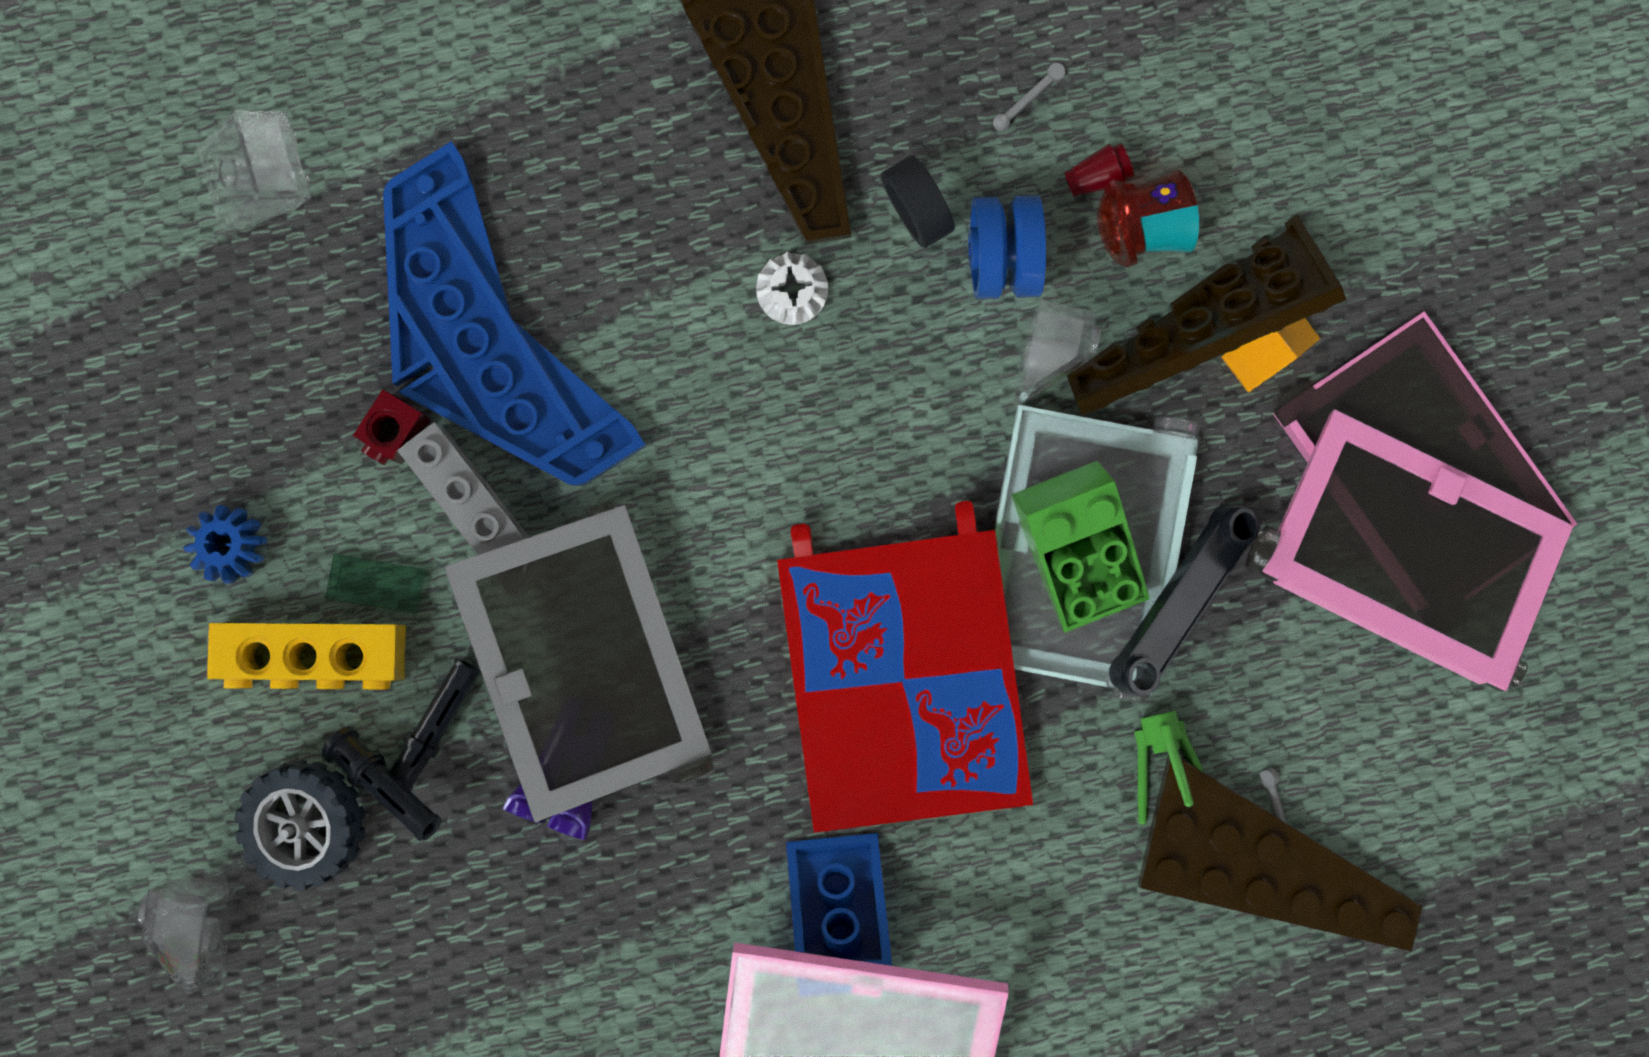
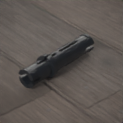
[390,658,481,791]

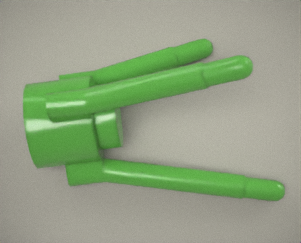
[1134,711,1204,825]

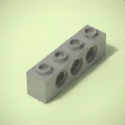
[397,422,555,598]

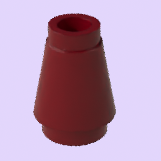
[1063,143,1135,197]

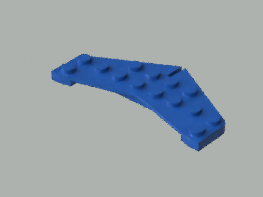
[383,141,647,486]

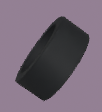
[881,155,955,248]

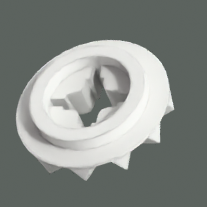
[756,252,828,325]

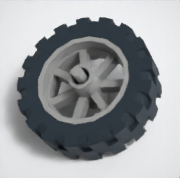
[235,760,366,891]

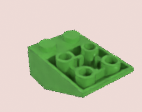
[1011,461,1150,633]

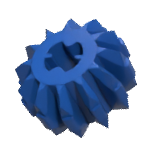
[183,505,268,584]

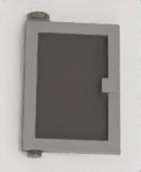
[444,499,715,822]

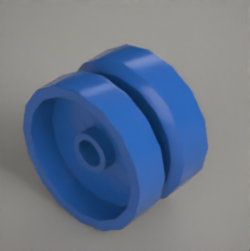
[968,195,1046,300]

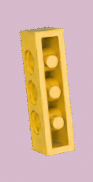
[207,623,406,690]

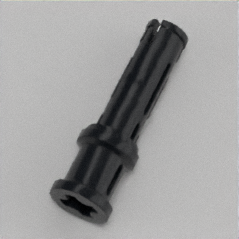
[322,726,442,841]

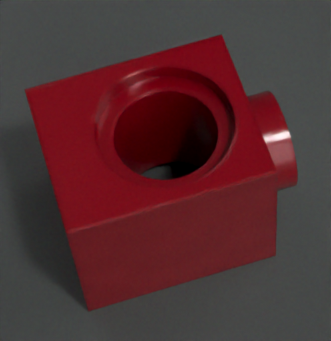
[352,389,431,466]

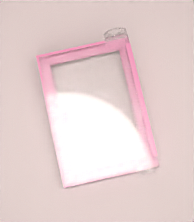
[720,942,1008,1057]

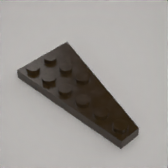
[679,0,851,245]
[1067,214,1346,415]
[1138,755,1422,951]

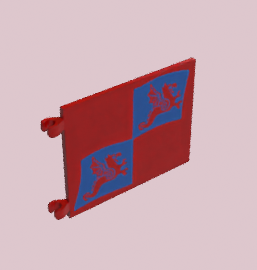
[777,501,1033,833]

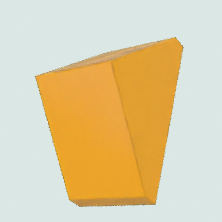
[1221,318,1321,392]

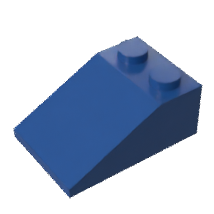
[786,833,892,995]

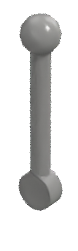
[993,63,1065,131]
[1260,768,1286,822]

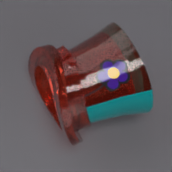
[1097,169,1199,267]

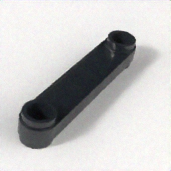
[1109,505,1260,696]

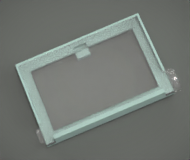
[994,405,1200,703]

